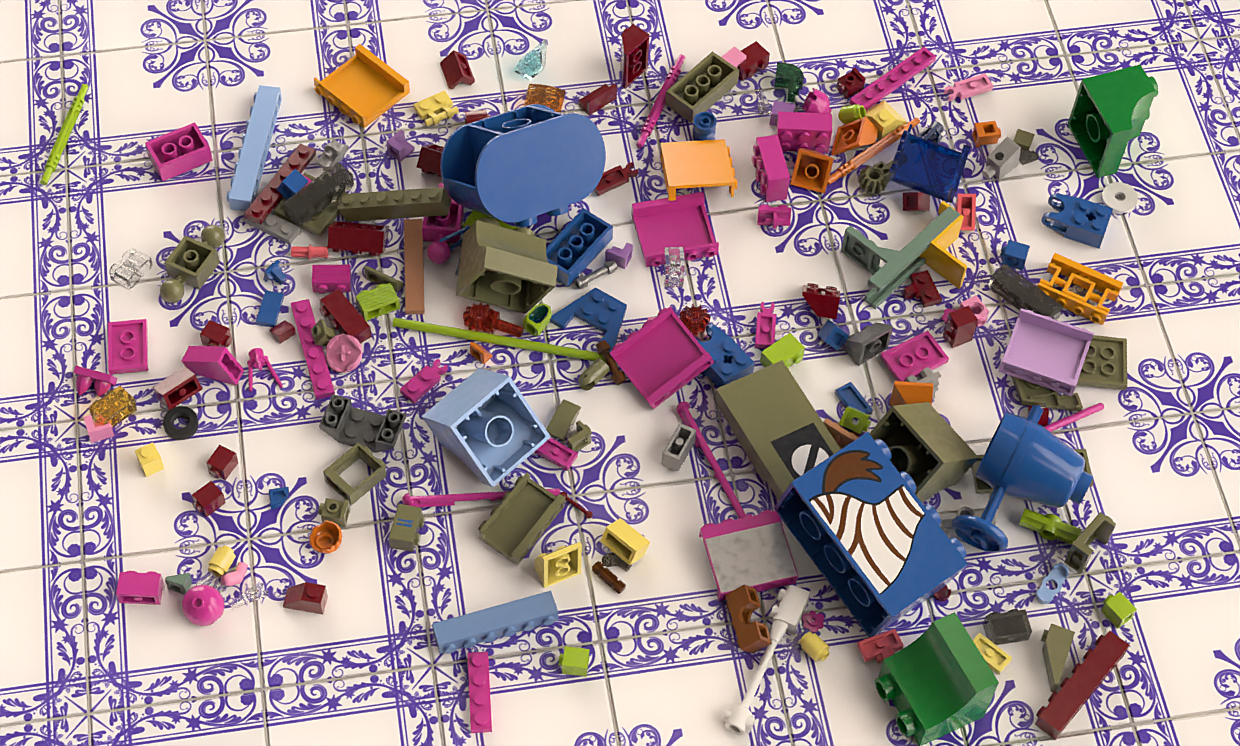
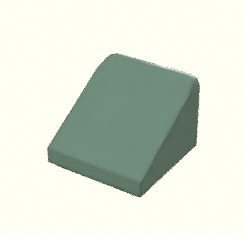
[165,573,192,595]

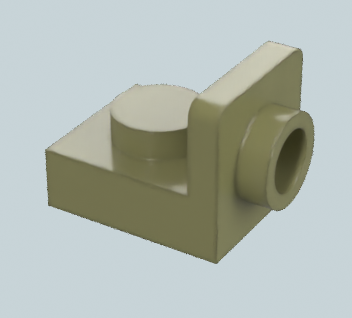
[311,319,336,346]
[568,420,592,452]

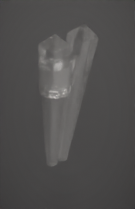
[757,89,772,115]
[229,582,268,610]

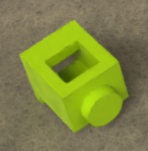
[839,406,871,434]

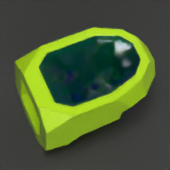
[523,303,552,336]

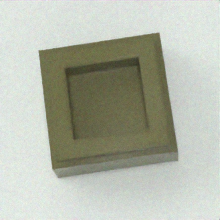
[1013,129,1035,151]

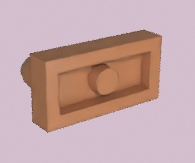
[823,418,859,449]

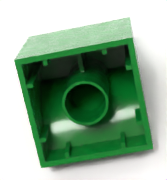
[1067,64,1158,178]
[875,612,999,746]

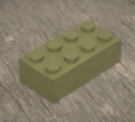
[665,51,739,123]

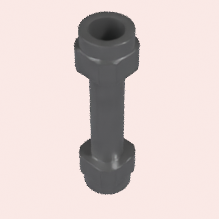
[574,260,618,289]

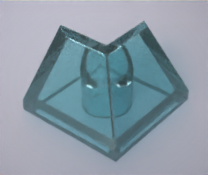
[513,40,547,81]

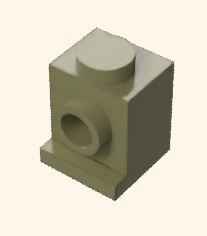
[318,498,350,527]

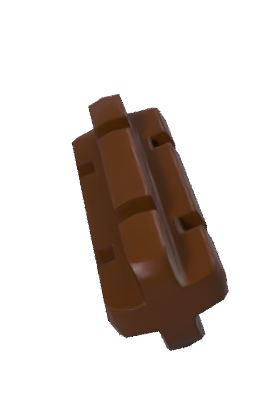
[592,561,626,594]

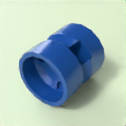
[692,112,717,141]

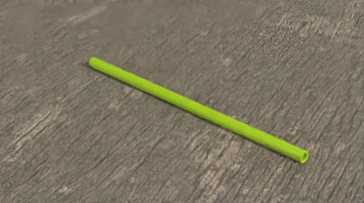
[392,317,616,364]

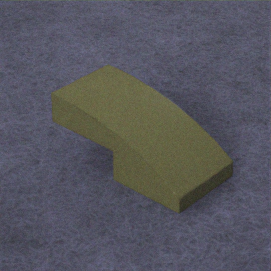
[546,399,582,441]

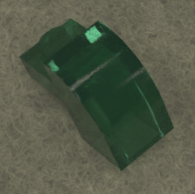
[774,62,804,103]

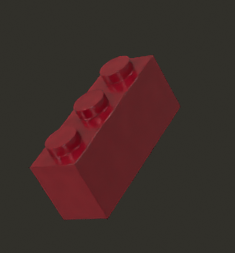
[319,288,372,344]

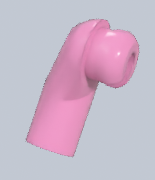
[221,562,248,586]

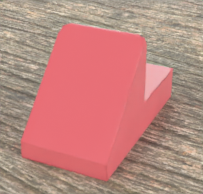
[954,193,976,230]

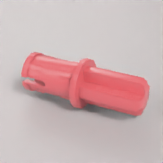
[291,245,328,259]

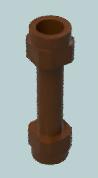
[596,340,626,385]

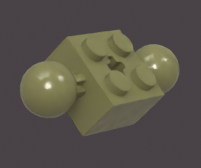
[160,225,225,303]

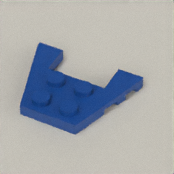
[550,287,627,352]

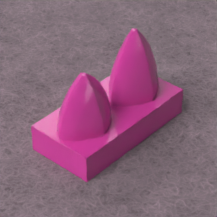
[73,365,118,397]

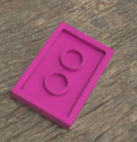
[108,319,149,374]
[880,331,949,382]

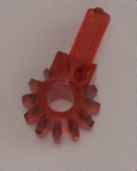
[463,302,524,337]
[679,304,711,336]

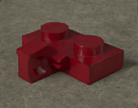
[903,270,942,308]

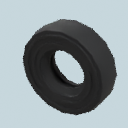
[163,406,199,440]

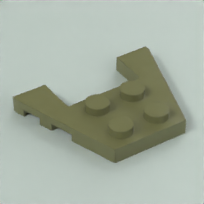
[1011,376,1083,412]

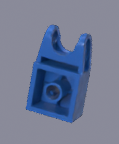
[1041,194,1113,249]
[696,323,755,388]

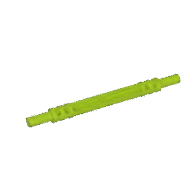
[40,84,89,185]

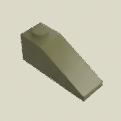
[1041,623,1075,692]

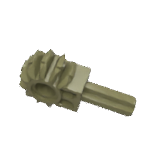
[858,155,908,195]

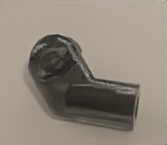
[601,553,632,572]

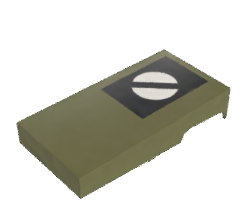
[713,360,841,501]

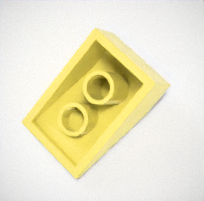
[534,542,582,588]

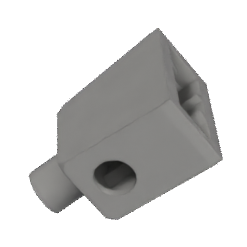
[982,137,1021,179]

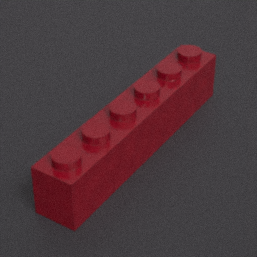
[1035,630,1130,740]

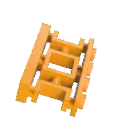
[1035,253,1123,325]

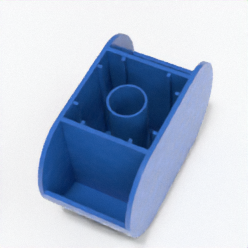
[440,104,606,227]

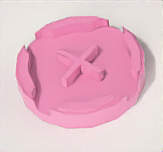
[325,334,363,373]

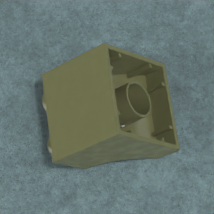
[456,218,558,314]
[869,402,979,503]

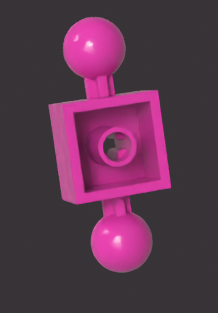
[422,182,464,264]

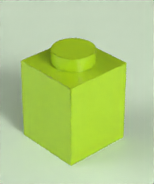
[1101,592,1137,629]
[558,646,590,677]

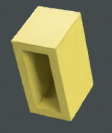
[600,518,650,565]

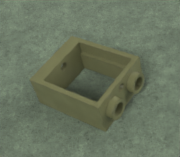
[323,442,387,506]

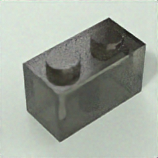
[983,609,1032,645]

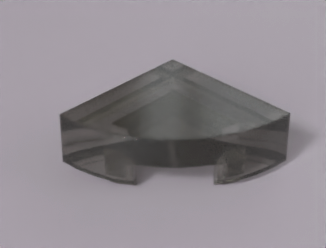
[1019,147,1039,165]

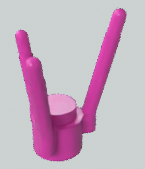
[247,348,283,392]

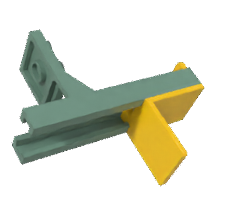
[841,201,967,309]

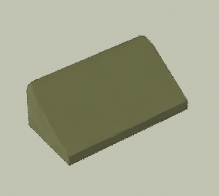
[364,266,404,293]

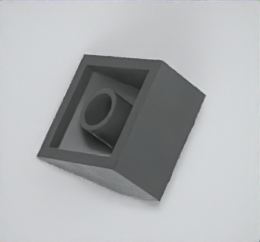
[845,322,893,366]

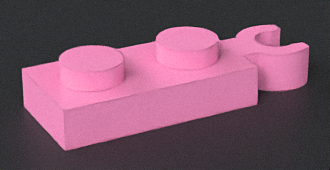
[944,73,993,101]

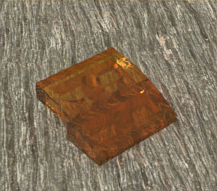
[523,84,565,113]

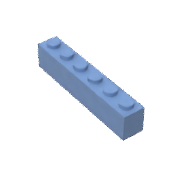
[432,590,558,654]

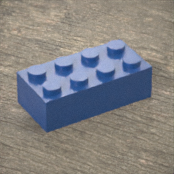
[546,208,613,287]

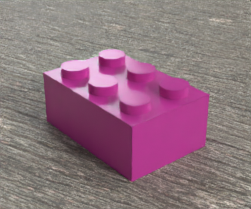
[775,111,832,153]
[145,122,213,181]
[751,135,790,202]

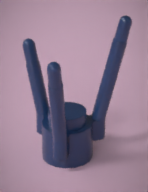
[910,121,944,161]

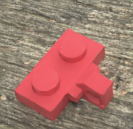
[857,629,904,663]

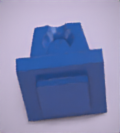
[263,260,287,285]

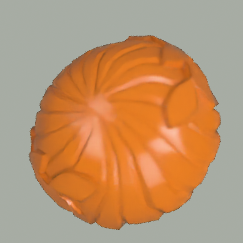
[309,521,342,554]

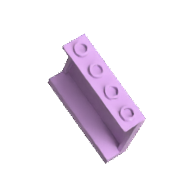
[998,308,1094,396]

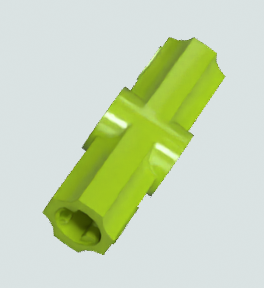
[1019,508,1082,545]

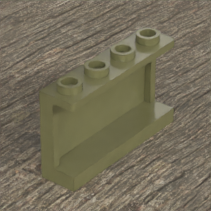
[478,472,566,566]

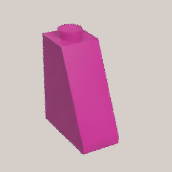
[181,346,244,385]

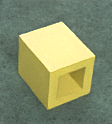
[134,442,164,477]

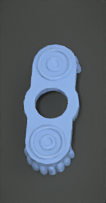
[1036,563,1069,604]

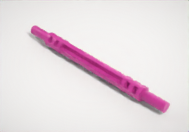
[636,54,685,149]

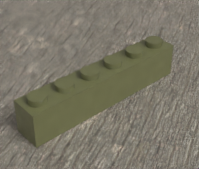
[338,187,452,222]

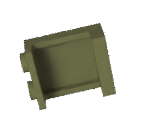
[1064,512,1116,574]

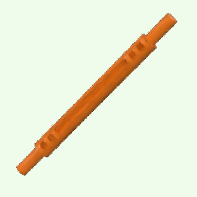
[827,117,920,185]

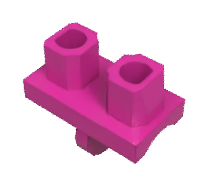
[757,204,792,229]

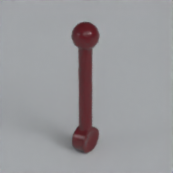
[560,492,593,519]

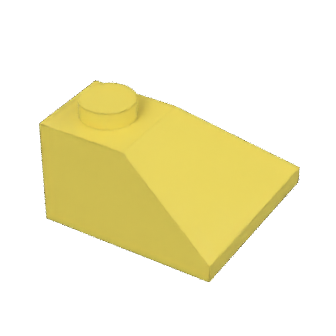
[865,100,908,140]

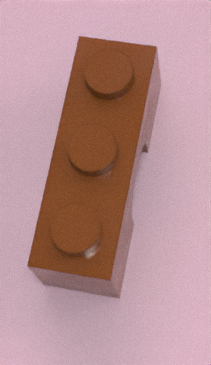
[725,584,772,654]

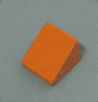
[470,342,493,364]

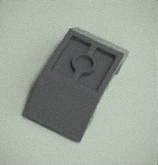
[319,394,407,453]

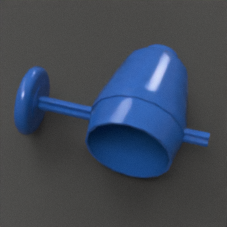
[952,405,1093,552]

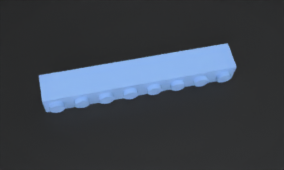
[227,85,282,211]

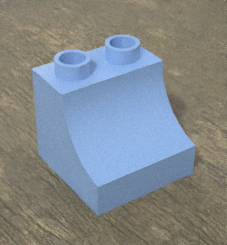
[421,368,551,487]

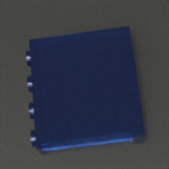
[889,124,971,203]

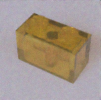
[89,386,137,428]

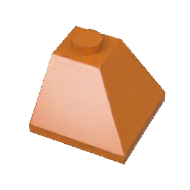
[831,117,879,156]
[790,148,834,194]
[889,381,933,406]

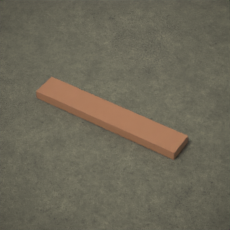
[404,219,425,315]

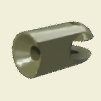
[578,358,610,391]

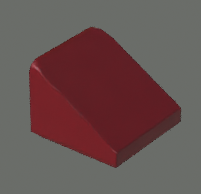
[269,320,296,344]

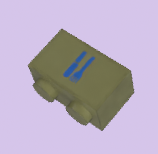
[389,504,425,552]

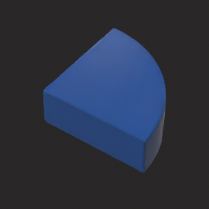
[269,487,289,510]

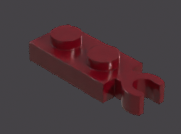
[594,162,639,196]

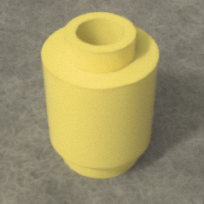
[208,545,236,577]
[799,631,830,662]

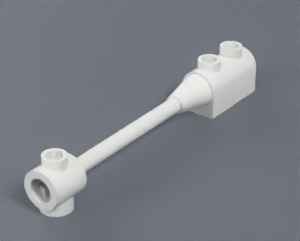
[723,585,811,735]

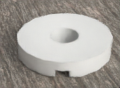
[1101,182,1138,214]

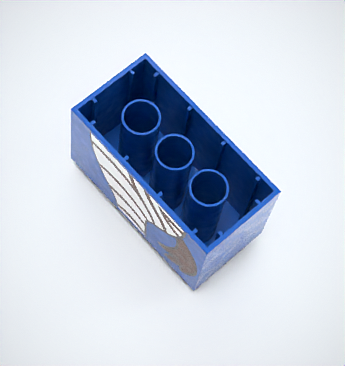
[773,432,968,638]

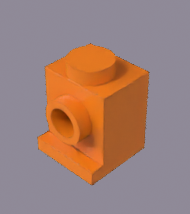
[972,121,1001,148]

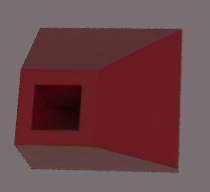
[802,283,840,319]

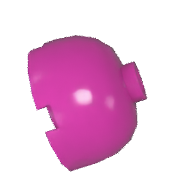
[802,88,832,114]
[182,584,225,626]

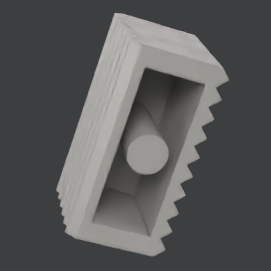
[661,423,696,471]

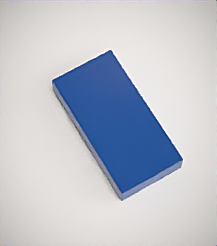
[256,290,284,327]
[835,382,873,422]

